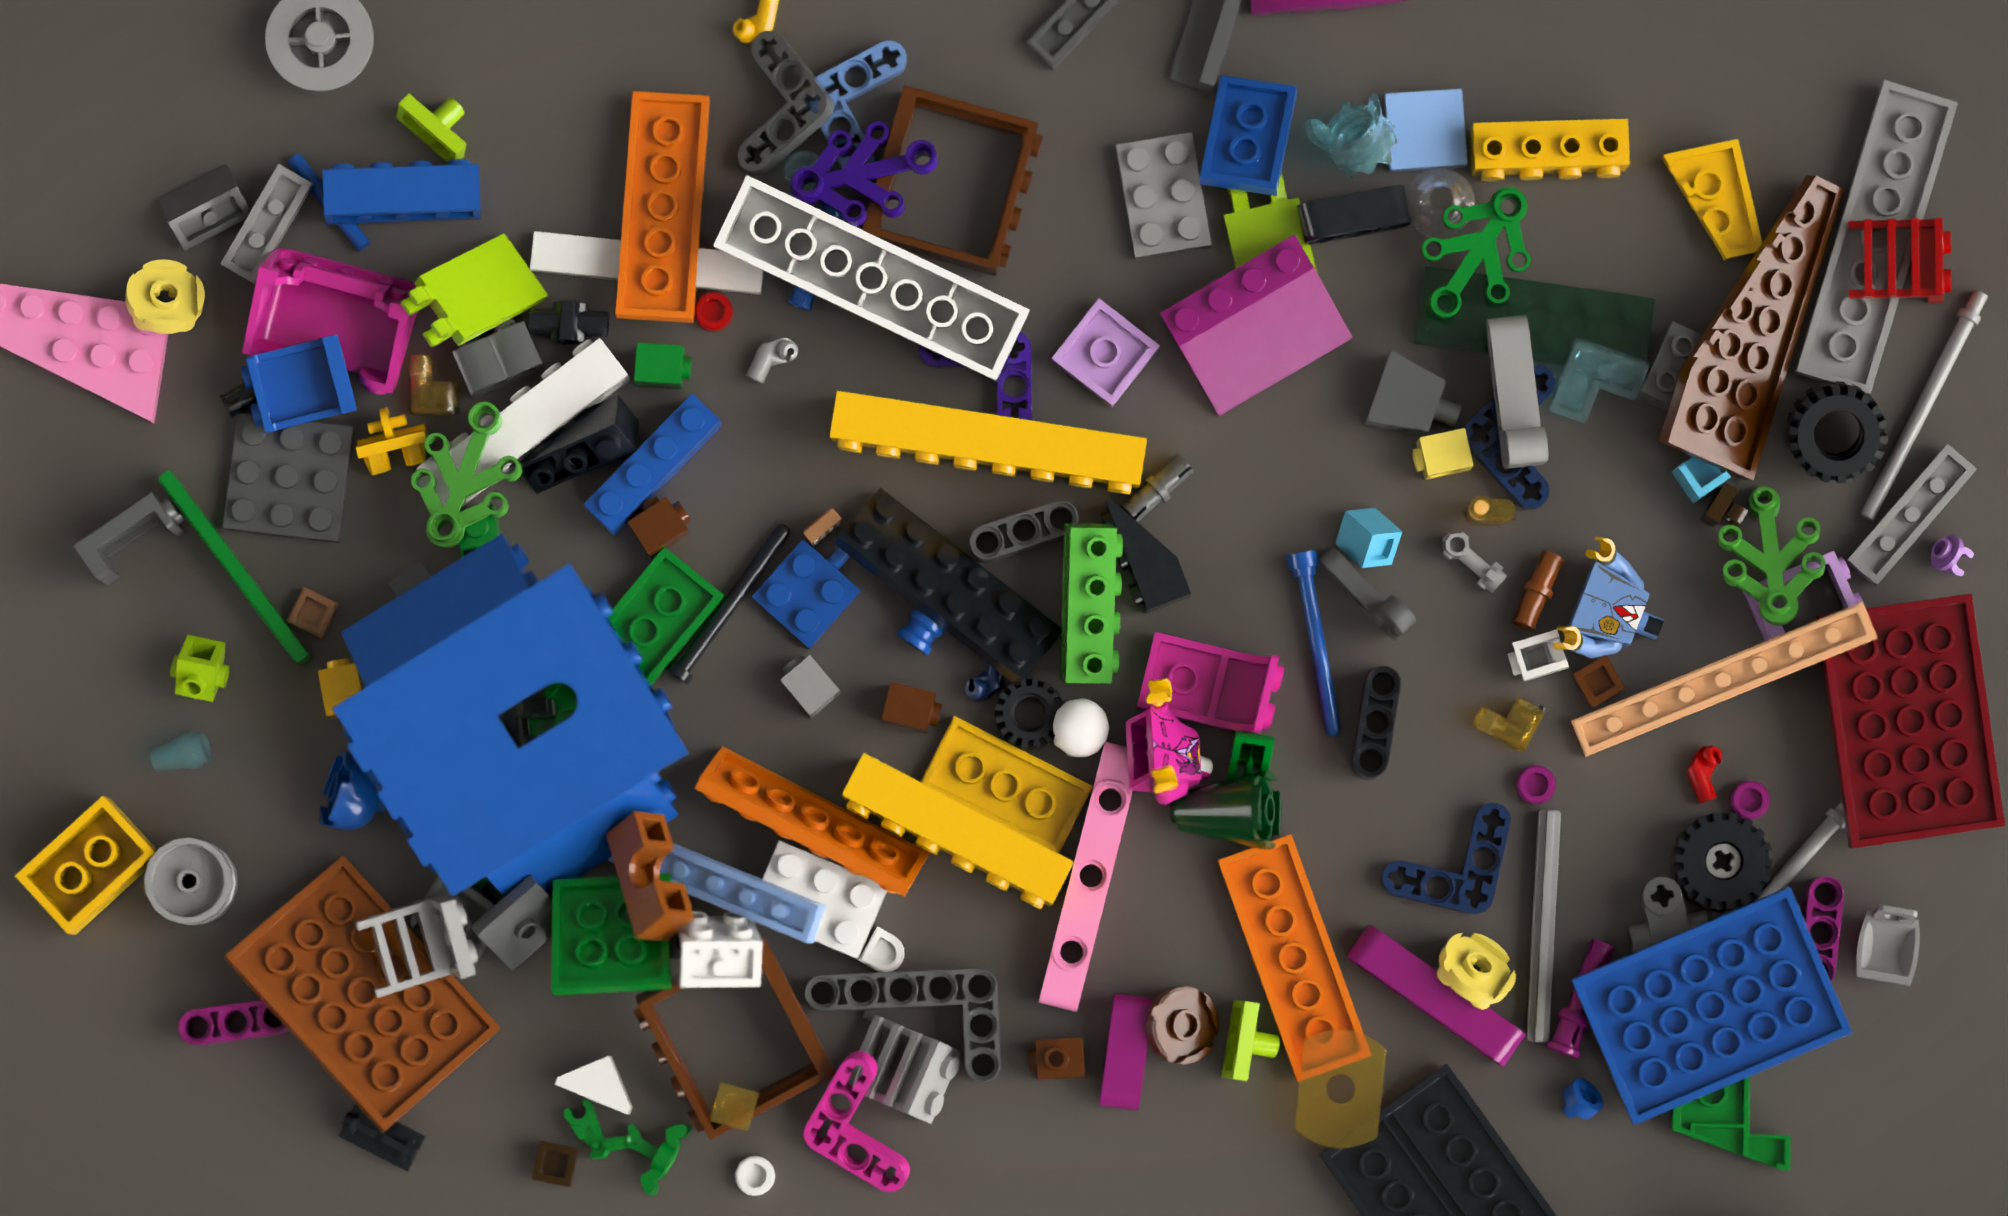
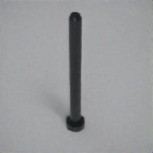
[666,524,790,685]

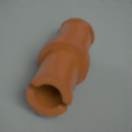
[1511,551,1565,631]

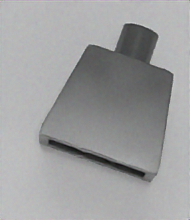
[1364,351,1462,436]

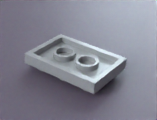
[1116,132,1211,260]

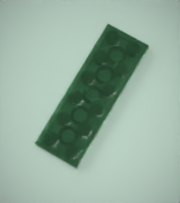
[1414,266,1655,376]

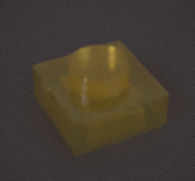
[709,1081,759,1131]

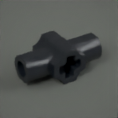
[529,301,609,345]

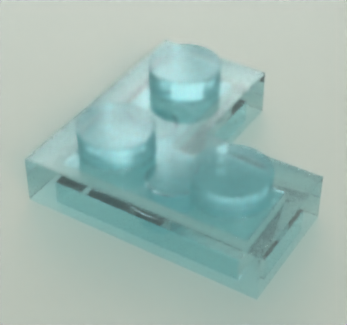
[1549,337,1649,423]

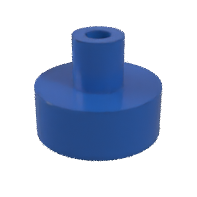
[1562,1078,1604,1119]

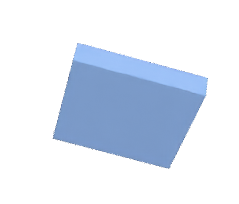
[1384,89,1468,172]

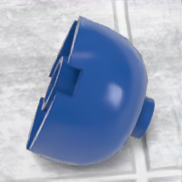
[319,750,385,831]

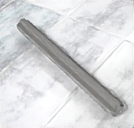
[1526,809,1561,1042]

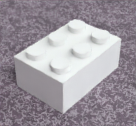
[763,841,887,960]

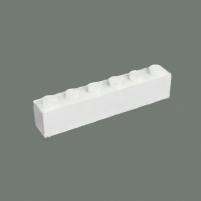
[416,338,630,507]

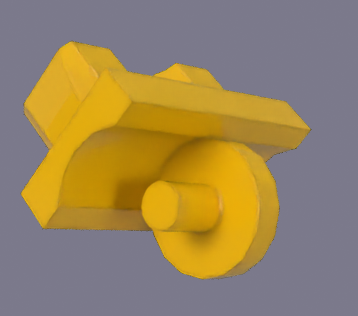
[356,407,428,475]

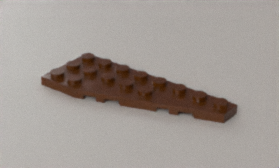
[1658,175,1844,480]

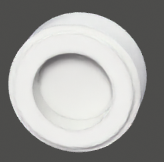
[735,1156,775,1196]

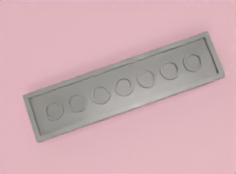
[1794,80,1958,395]

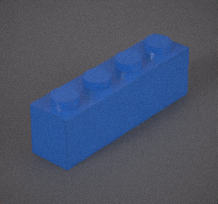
[322,159,481,225]
[583,393,722,537]

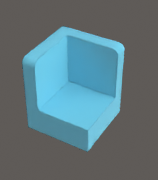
[1672,457,1731,504]
[1336,508,1402,568]

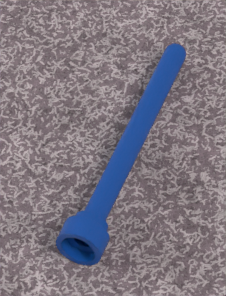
[1286,550,1341,737]

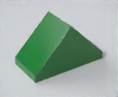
[1226,730,1275,780]

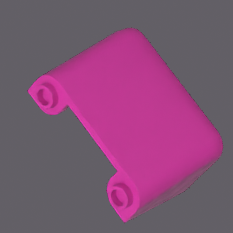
[242,248,417,395]

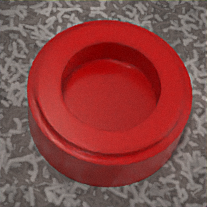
[694,292,733,332]

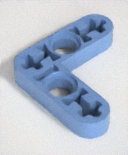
[809,40,907,169]

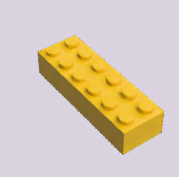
[842,753,1074,910]

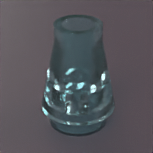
[150,731,212,772]

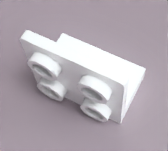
[677,911,762,987]

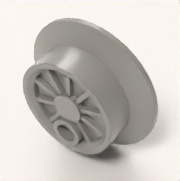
[265,0,374,91]

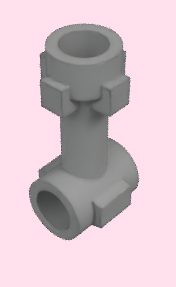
[1441,532,1507,593]

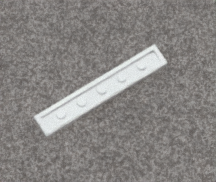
[530,231,764,295]

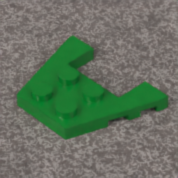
[1671,1076,1791,1171]

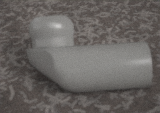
[746,338,799,384]

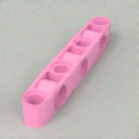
[1038,742,1133,1012]

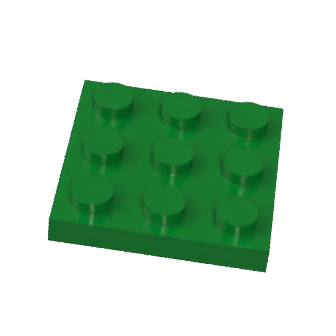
[551,873,672,996]

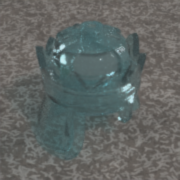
[1305,92,1397,179]

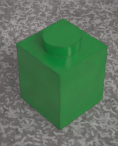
[634,342,692,390]

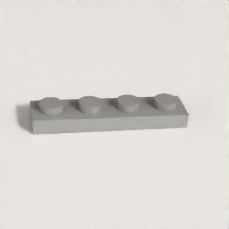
[1845,444,1977,587]

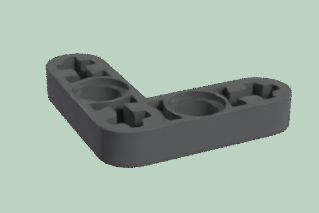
[738,31,834,175]
[1318,547,1416,641]

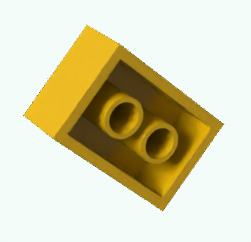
[15,796,157,935]

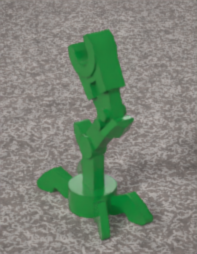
[564,1098,691,1196]

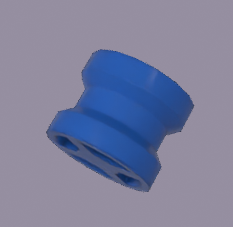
[896,609,945,656]

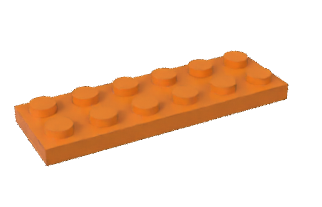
[615,91,710,323]
[695,746,929,897]
[1217,834,1372,1082]

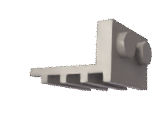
[355,893,478,998]
[847,1011,962,1124]

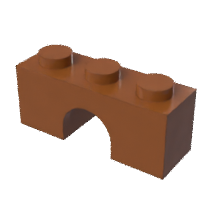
[606,811,694,941]

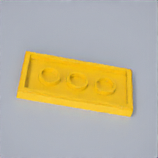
[920,716,1093,854]

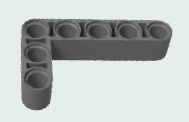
[805,968,1001,1083]

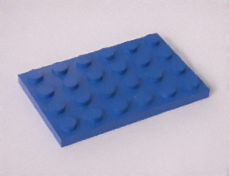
[1571,887,1852,1125]

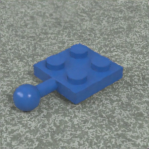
[751,539,862,649]

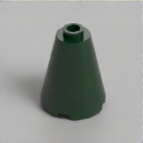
[1170,771,1282,849]

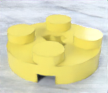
[125,259,205,334]
[1437,933,1516,1009]

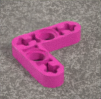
[804,1051,910,1192]

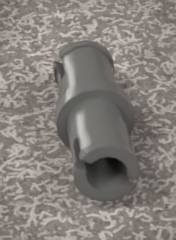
[1121,454,1194,523]

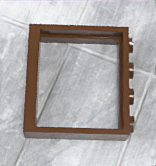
[862,85,1043,276]
[633,930,836,1140]

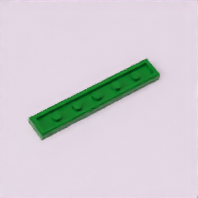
[158,469,313,666]

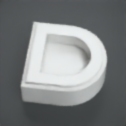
[858,926,905,973]

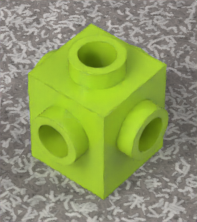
[170,634,230,702]

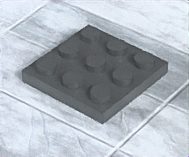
[223,413,355,543]

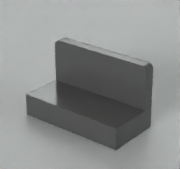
[159,165,251,251]

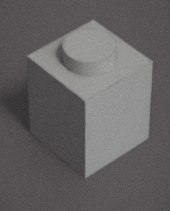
[780,655,841,718]

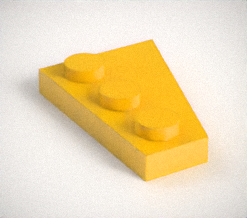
[1661,139,1762,261]

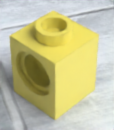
[1412,428,1474,480]

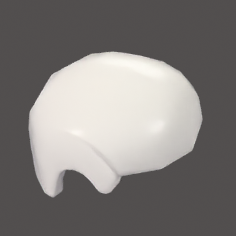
[1053,698,1110,757]

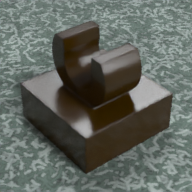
[1700,482,1748,527]

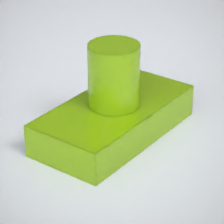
[396,94,467,162]
[1221,1000,1280,1081]

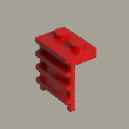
[1848,217,1951,303]

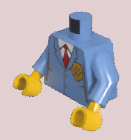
[1553,536,1664,658]

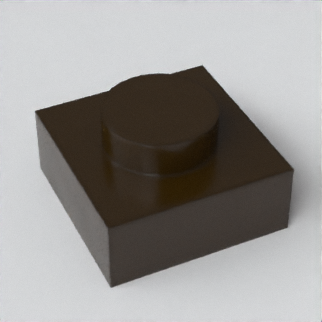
[532,1141,579,1187]

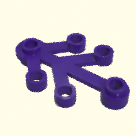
[790,121,938,227]

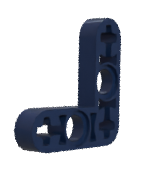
[1463,365,1556,510]
[1381,803,1511,914]

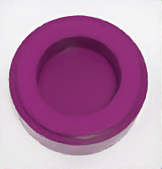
[1516,765,1556,805]
[1729,781,1770,820]

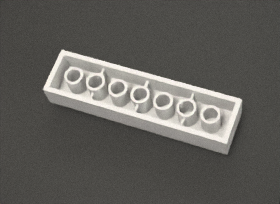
[713,175,1030,381]

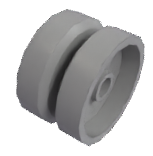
[144,838,238,926]

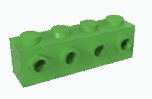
[1060,523,1123,684]

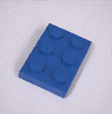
[1200,75,1297,196]

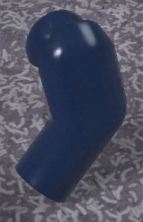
[964,663,1004,702]

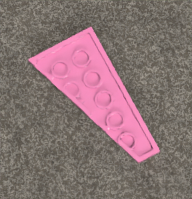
[0,284,169,423]

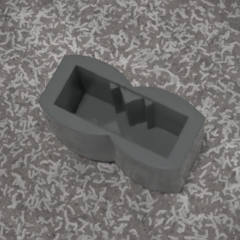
[453,319,544,399]

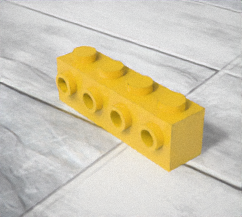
[1470,119,1630,181]

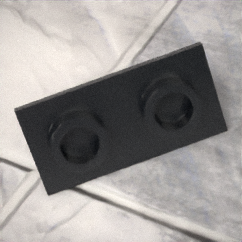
[338,1104,426,1172]

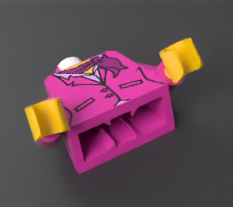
[1125,679,1213,805]

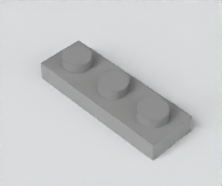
[220,164,314,284]

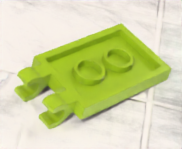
[1223,173,1317,272]
[400,233,548,347]

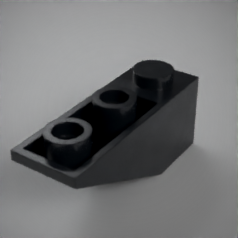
[520,395,639,494]
[1101,499,1191,614]

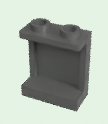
[74,492,185,586]

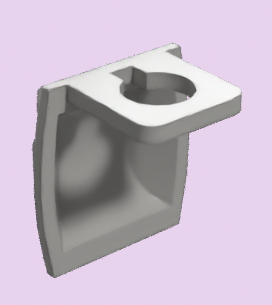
[1856,905,1920,986]

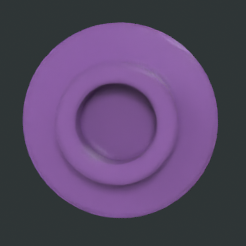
[1931,534,1974,576]

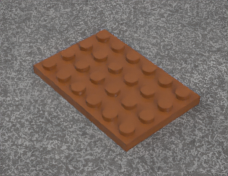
[224,855,501,1133]

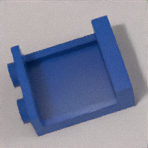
[241,334,358,433]

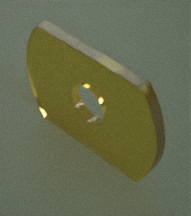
[1295,1030,1386,1148]

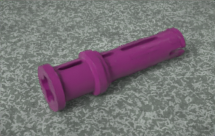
[1546,939,1615,1060]

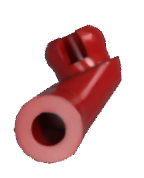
[1687,745,1722,804]

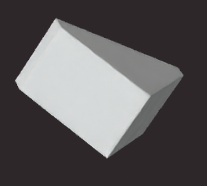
[555,1056,633,1115]

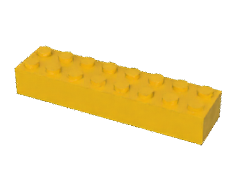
[830,391,1147,495]

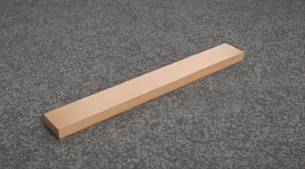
[1571,602,1878,757]

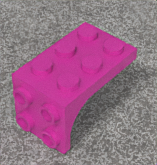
[1137,632,1285,734]

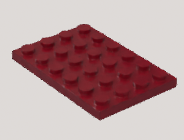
[1816,594,2005,849]

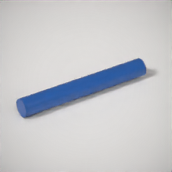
[287,153,371,252]

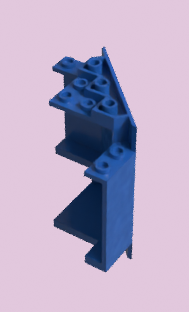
[332,534,688,897]

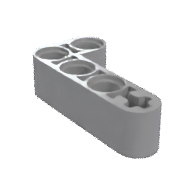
[1486,315,1548,469]

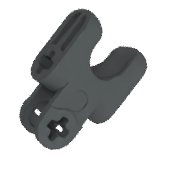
[1627,877,1708,953]

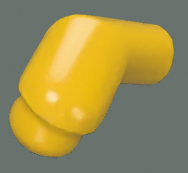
[733,0,779,43]

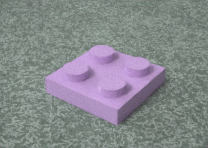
[1051,298,1160,408]

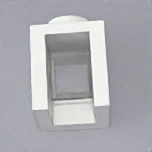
[1507,630,1569,682]

